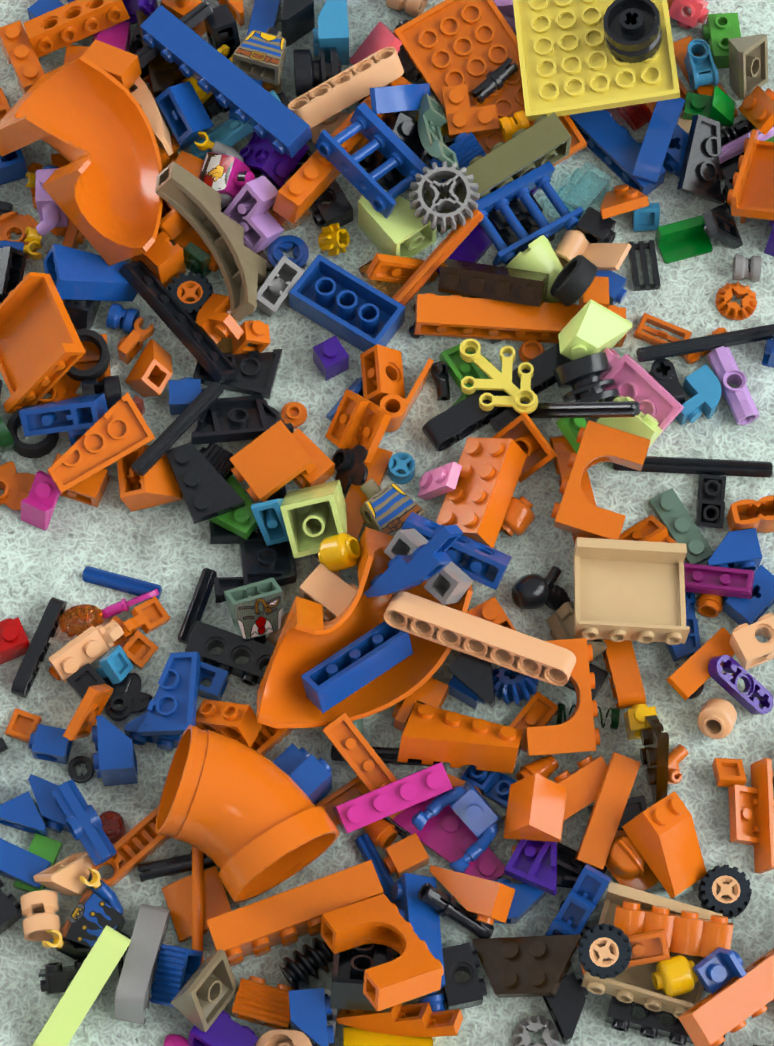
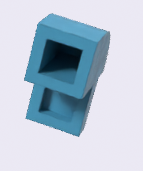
[675,364,722,425]

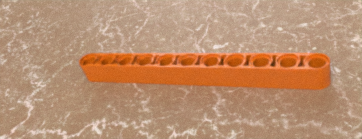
[549,435,646,709]

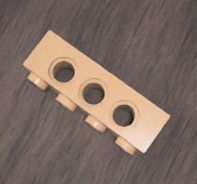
[729,613,774,670]

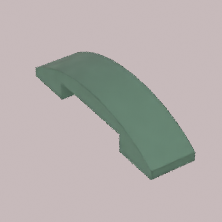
[418,93,459,170]

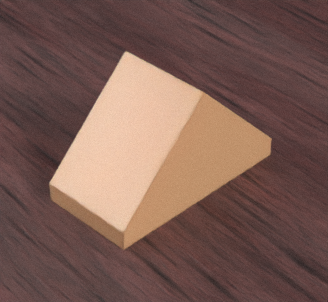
[33,852,93,896]

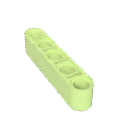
[32,925,131,1046]

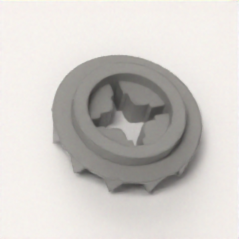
[512,1015,559,1046]

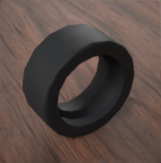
[550,255,597,306]
[66,329,110,382]
[7,405,59,459]

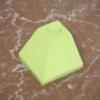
[558,299,633,360]

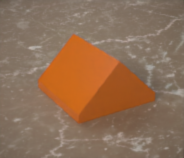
[492,412,557,483]
[503,773,567,842]

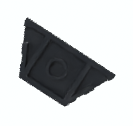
[191,395,294,445]

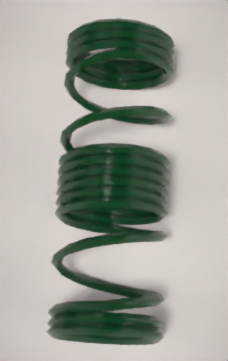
[556,703,620,730]

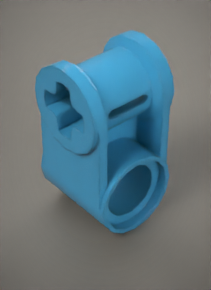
[684,39,719,90]

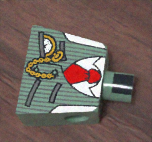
[224,578,284,644]

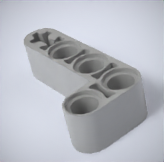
[115,904,171,1025]

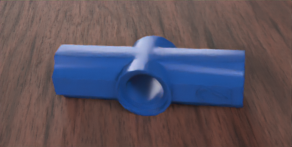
[51,779,117,867]

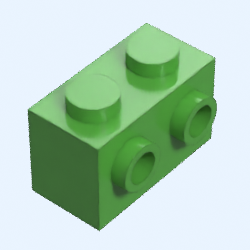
[702,13,741,69]

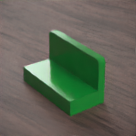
[655,215,713,264]

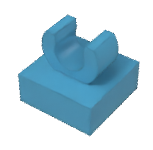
[632,203,660,231]
[95,644,134,684]

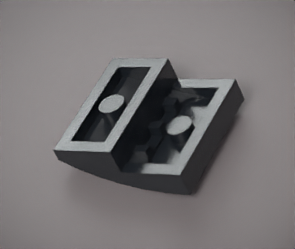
[488,192,555,246]

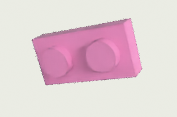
[418,461,462,500]

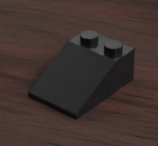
[330,944,393,1012]

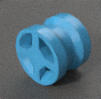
[388,452,415,484]

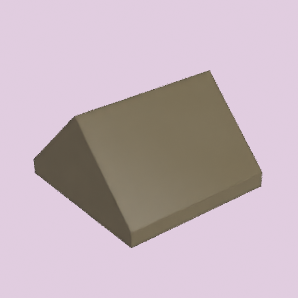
[728,34,768,100]
[170,949,238,1033]

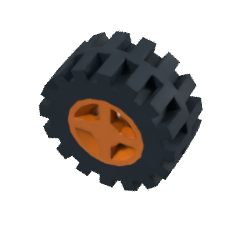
[168,272,214,321]

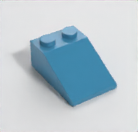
[313,0,349,65]

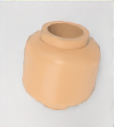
[698,698,737,739]

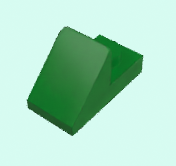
[683,86,736,126]

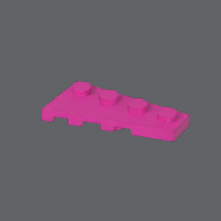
[391,793,505,881]

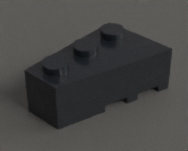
[366,112,428,191]

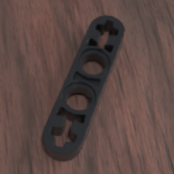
[11,597,67,698]

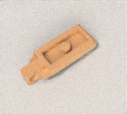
[48,620,124,682]

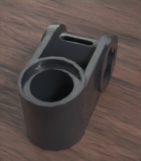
[649,358,685,405]

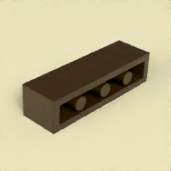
[438,259,549,307]

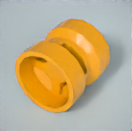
[498,110,530,142]

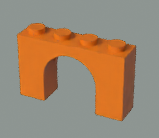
[551,420,651,540]
[523,638,600,756]
[321,894,444,1012]

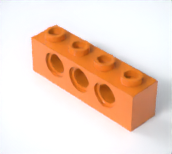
[23,0,130,58]

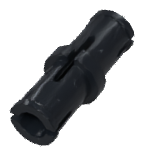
[471,58,519,104]

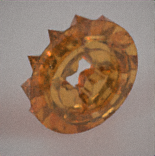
[59,604,104,637]

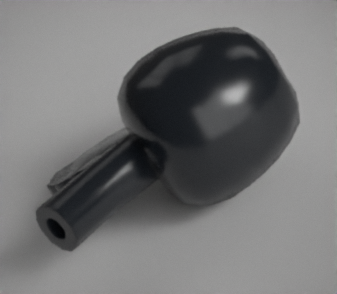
[511,566,570,611]

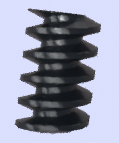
[278,937,333,990]

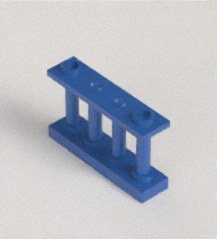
[315,102,431,219]
[475,161,584,266]

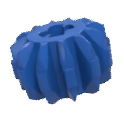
[493,666,539,705]

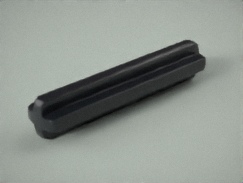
[178,568,217,645]

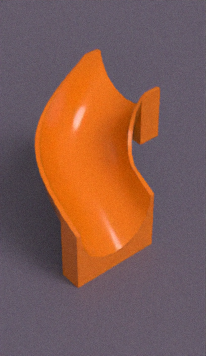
[0,56,163,266]
[257,527,473,729]

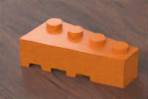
[129,231,187,288]
[397,702,524,774]

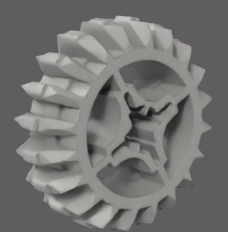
[409,160,480,232]

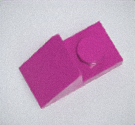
[21,471,60,531]

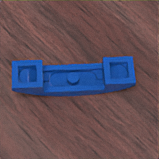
[632,98,685,185]

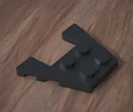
[209,521,297,603]

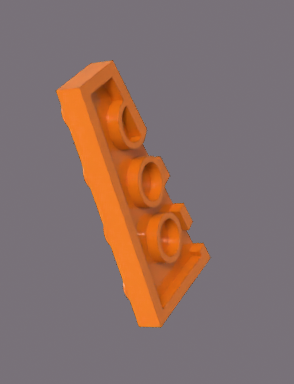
[47,392,155,494]

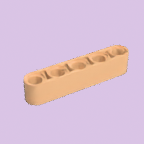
[288,47,404,129]

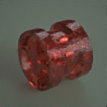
[99,811,126,844]

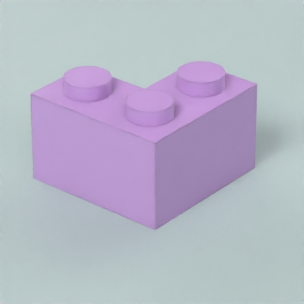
[223,175,284,253]

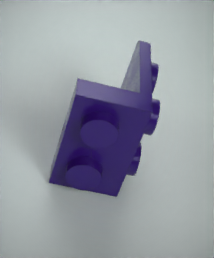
[239,132,309,187]

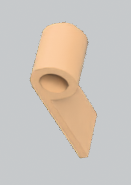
[554,229,632,271]

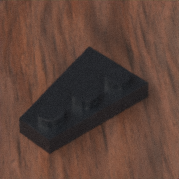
[166,442,245,524]

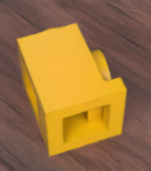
[623,704,657,740]

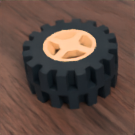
[698,865,752,919]
[578,924,632,979]

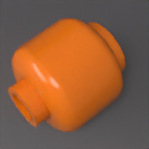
[500,496,535,537]

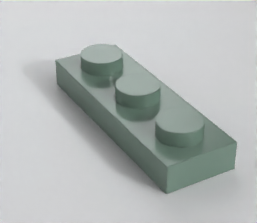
[649,488,714,564]

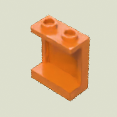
[229,420,317,503]

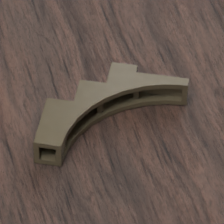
[155,161,267,322]

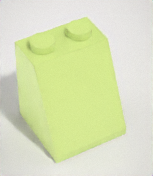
[358,190,437,258]
[280,480,347,558]

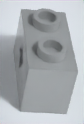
[256,256,304,317]

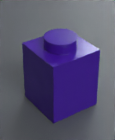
[313,336,349,381]

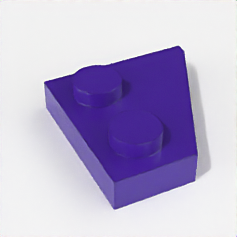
[504,840,557,896]

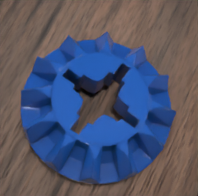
[268,235,309,268]

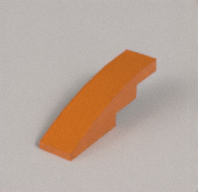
[336,1002,463,1037]

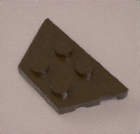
[135,11,186,97]
[640,715,669,804]
[473,934,582,998]

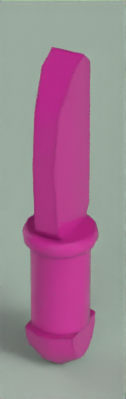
[100,589,159,619]

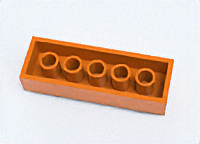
[206,860,384,967]

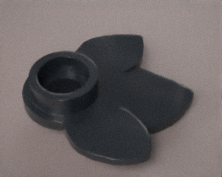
[332,445,368,496]
[103,673,153,722]

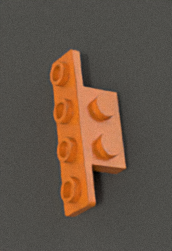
[728,758,774,874]

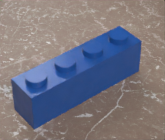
[301,621,413,713]
[391,873,445,996]

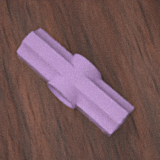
[707,346,759,426]

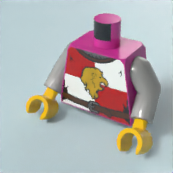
[194,132,255,209]

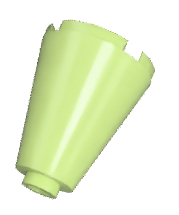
[506,235,563,303]

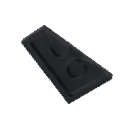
[677,114,725,204]
[193,349,282,399]

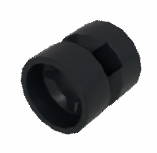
[81,375,122,410]

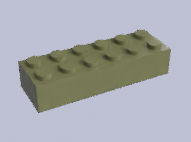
[424,112,572,235]

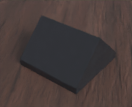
[281,0,315,47]

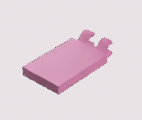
[601,347,684,442]

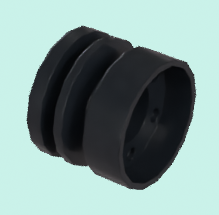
[293,47,342,98]
[553,352,620,402]

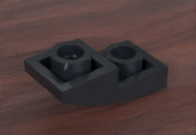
[696,474,726,529]

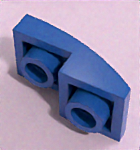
[461,765,517,810]

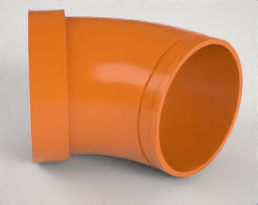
[155,725,340,903]

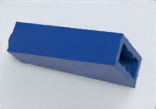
[43,243,138,302]

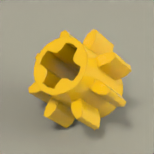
[318,223,350,256]

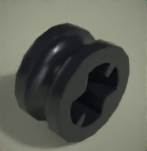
[68,756,94,784]

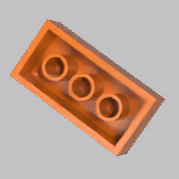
[436,437,527,548]

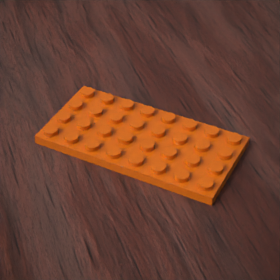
[394,0,587,166]

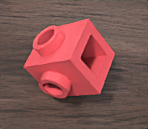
[669,0,709,29]

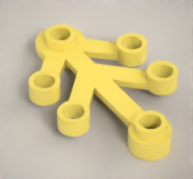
[460,339,538,414]

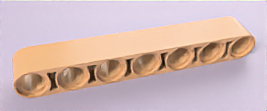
[383,591,576,686]

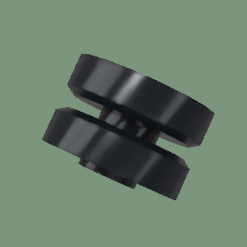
[603,0,662,63]

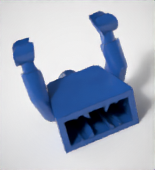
[412,780,504,873]

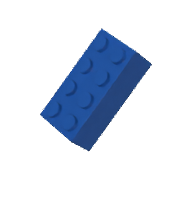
[289,254,405,352]

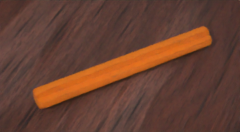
[392,209,484,306]

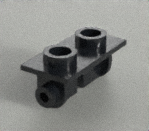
[38,960,84,994]

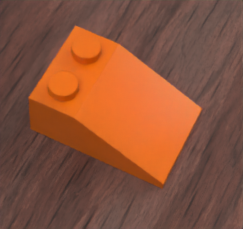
[622,791,706,899]

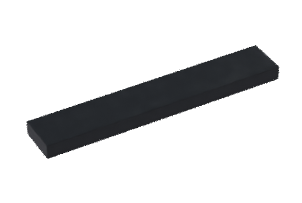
[119,260,239,383]

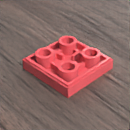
[349,21,402,65]

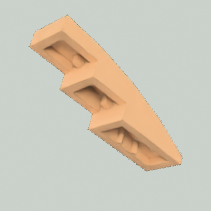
[131,76,173,156]

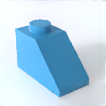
[251,498,289,546]

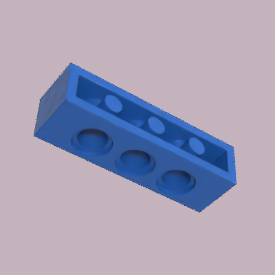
[402,512,512,590]

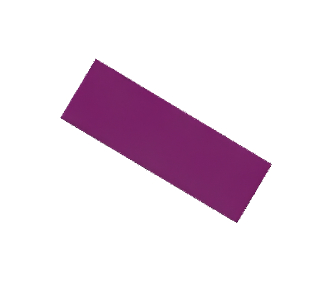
[684,563,755,599]

